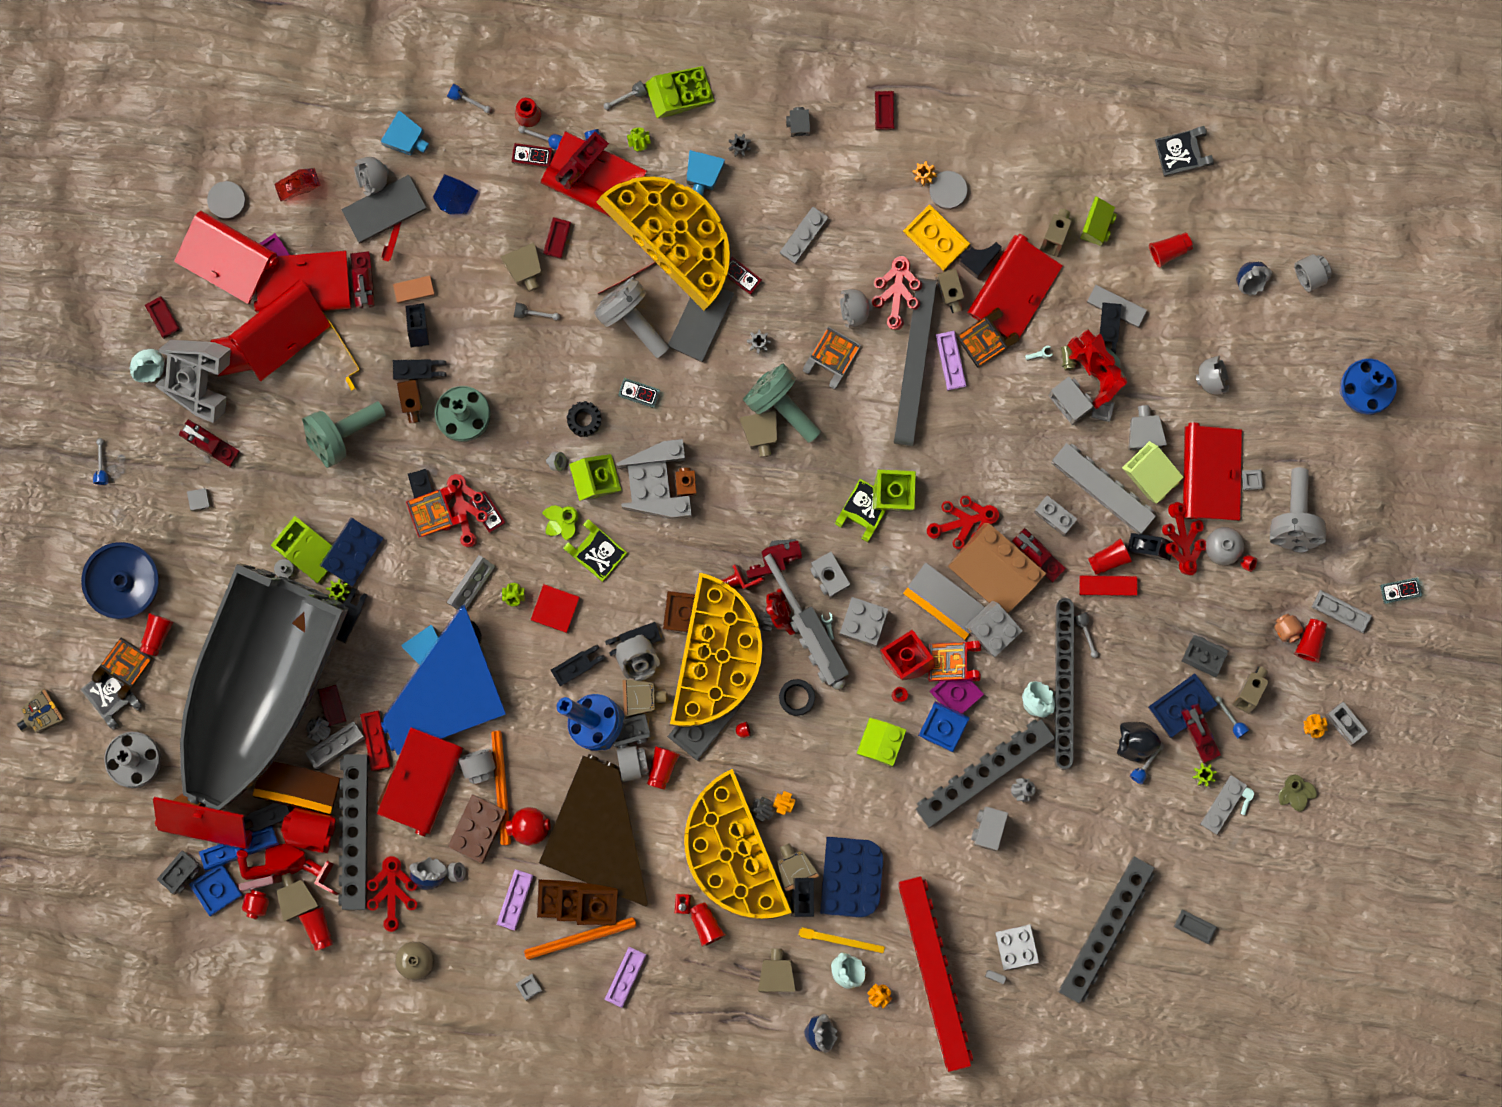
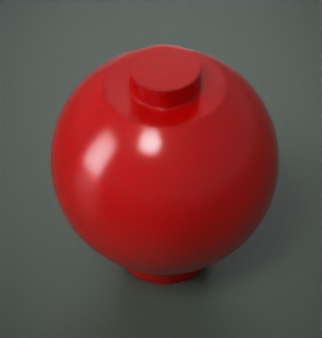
[506,807,551,846]

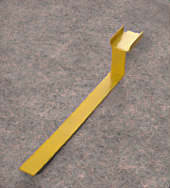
[322,311,359,390]
[798,927,885,953]

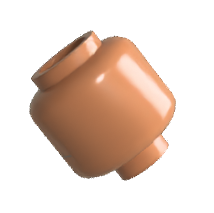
[1274,614,1303,643]

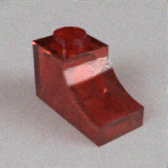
[274,168,321,202]

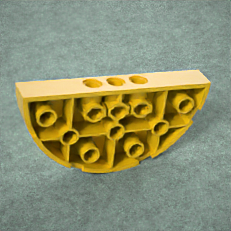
[597,177,730,311]
[670,573,762,727]
[684,769,791,919]

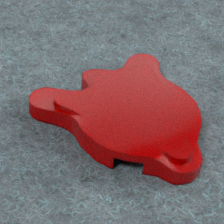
[766,588,796,635]

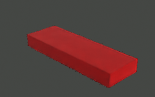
[1079,576,1137,596]
[360,710,391,771]

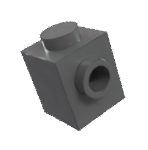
[786,107,810,137]

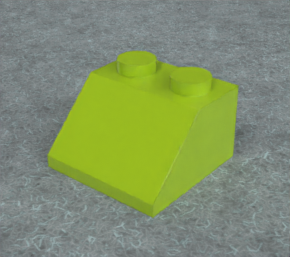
[1080,196,1117,246]
[569,454,621,501]
[856,718,906,767]

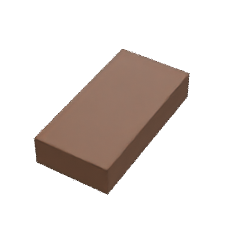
[393,276,435,304]

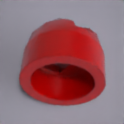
[1241,555,1257,572]
[891,687,908,703]
[736,721,751,738]

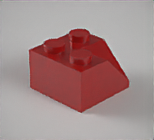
[880,629,935,680]

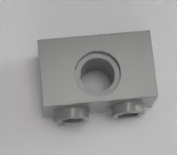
[1034,495,1077,536]
[810,552,850,597]
[1325,702,1368,745]

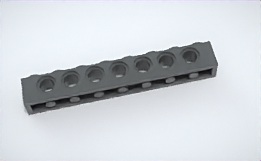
[915,719,1055,828]
[338,754,369,910]
[1058,856,1155,1003]

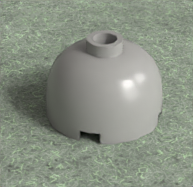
[354,157,389,196]
[840,289,872,328]
[1196,356,1229,395]
[1205,527,1244,566]

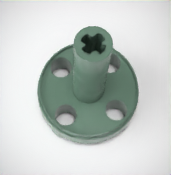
[743,363,821,443]
[435,386,491,442]
[302,401,386,468]

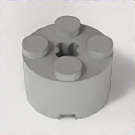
[616,635,659,681]

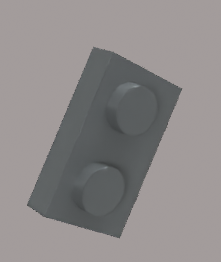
[1182,635,1229,677]
[613,713,651,749]
[157,850,200,895]

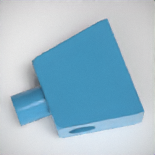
[381,111,429,156]
[687,150,725,196]
[401,625,439,665]

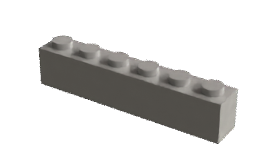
[1051,443,1155,534]

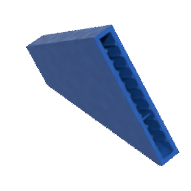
[381,604,506,755]

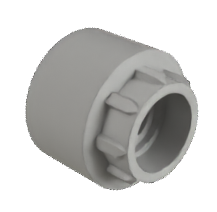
[1294,254,1332,292]
[617,746,648,782]
[458,749,496,784]

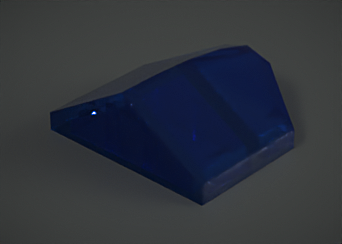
[433,174,478,215]

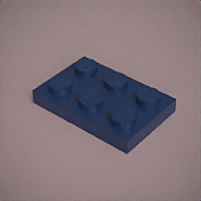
[319,517,383,586]
[1148,673,1218,738]

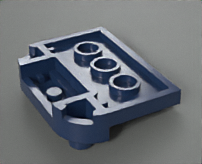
[820,837,883,917]

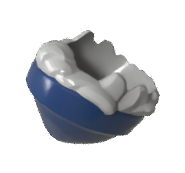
[1236,261,1272,296]
[410,857,448,890]
[804,1014,838,1053]

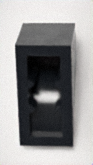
[959,242,1002,279]
[405,303,430,348]
[1127,533,1173,561]
[791,878,814,917]

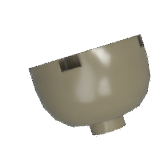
[395,941,434,980]

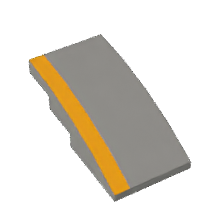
[903,563,985,640]

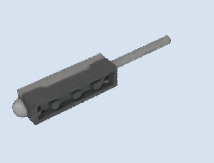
[764,553,849,689]

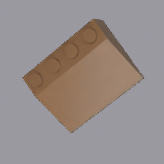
[947,523,1046,614]

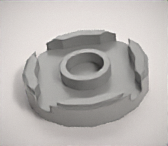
[929,171,967,209]
[207,181,246,220]

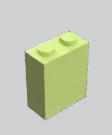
[1122,441,1183,504]

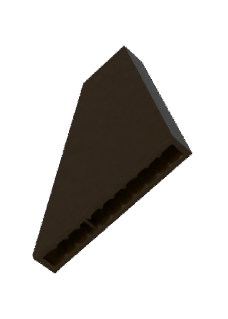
[539,754,648,907]

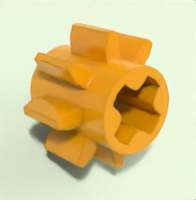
[912,161,937,186]
[1304,714,1328,738]
[773,791,796,815]
[867,984,892,1008]

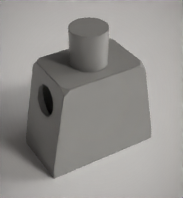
[1128,405,1166,450]

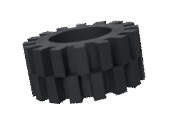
[567,401,602,437]

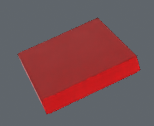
[530,584,580,633]

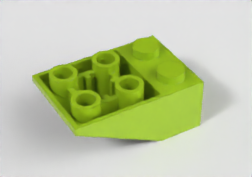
[645,66,714,119]
[270,516,332,584]

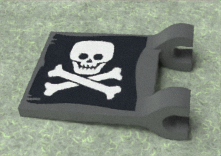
[1155,126,1214,176]
[81,673,143,730]

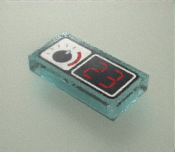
[618,378,660,408]
[1380,577,1422,604]

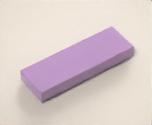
[935,331,966,391]
[496,869,534,931]
[605,947,646,1008]

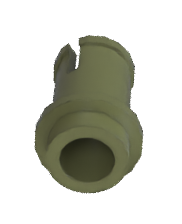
[1061,346,1077,371]

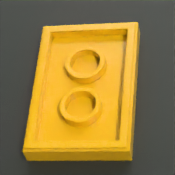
[903,204,970,271]

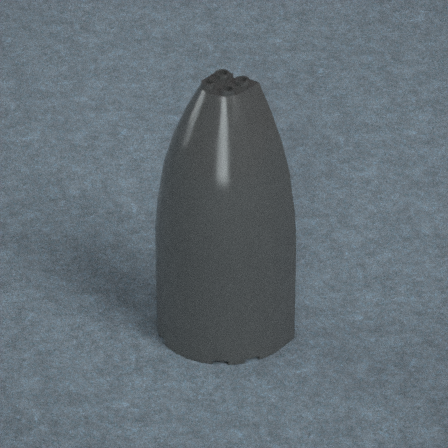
[180,564,349,810]

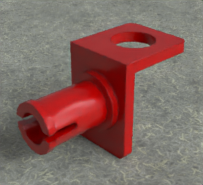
[721,564,765,589]
[303,859,338,895]

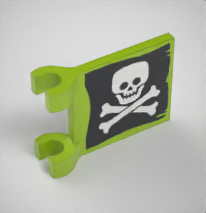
[835,479,886,543]
[563,519,627,582]

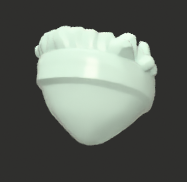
[130,349,164,383]
[1022,681,1055,718]
[831,953,866,989]

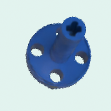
[1340,359,1397,415]
[557,694,624,751]

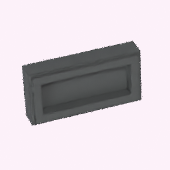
[1173,909,1217,944]

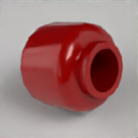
[242,890,269,920]

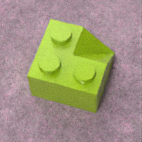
[873,469,916,511]

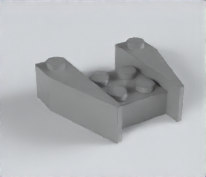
[156,340,231,423]
[617,439,692,520]

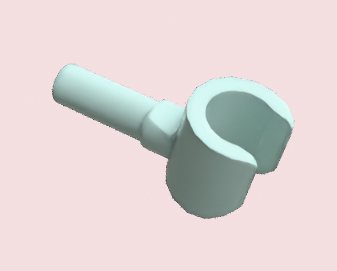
[1025,346,1053,360]
[821,612,834,640]
[1241,787,1254,815]

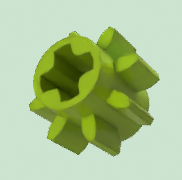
[627,127,651,151]
[326,579,350,601]
[502,583,525,606]
[1192,763,1217,787]

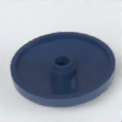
[81,542,159,619]

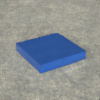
[918,701,970,752]
[189,865,243,916]

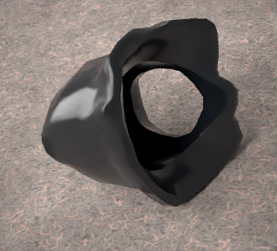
[1117,722,1161,763]

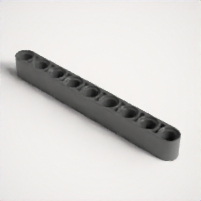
[894,277,936,446]
[1054,598,1074,770]

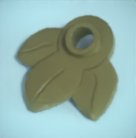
[1278,774,1317,812]

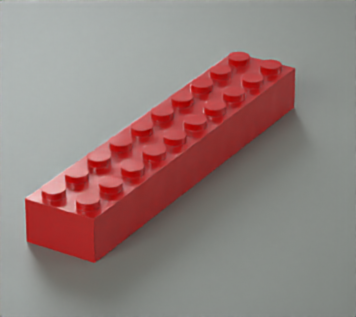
[898,876,973,1072]

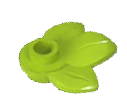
[542,505,578,540]

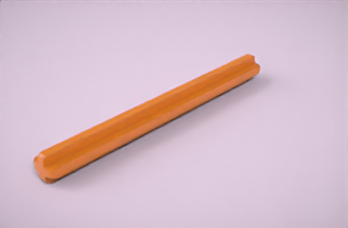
[491,731,511,845]
[524,917,636,960]

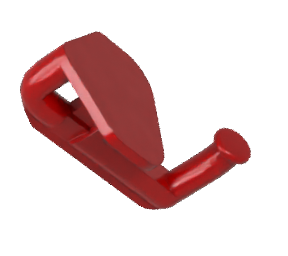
[237,843,306,880]

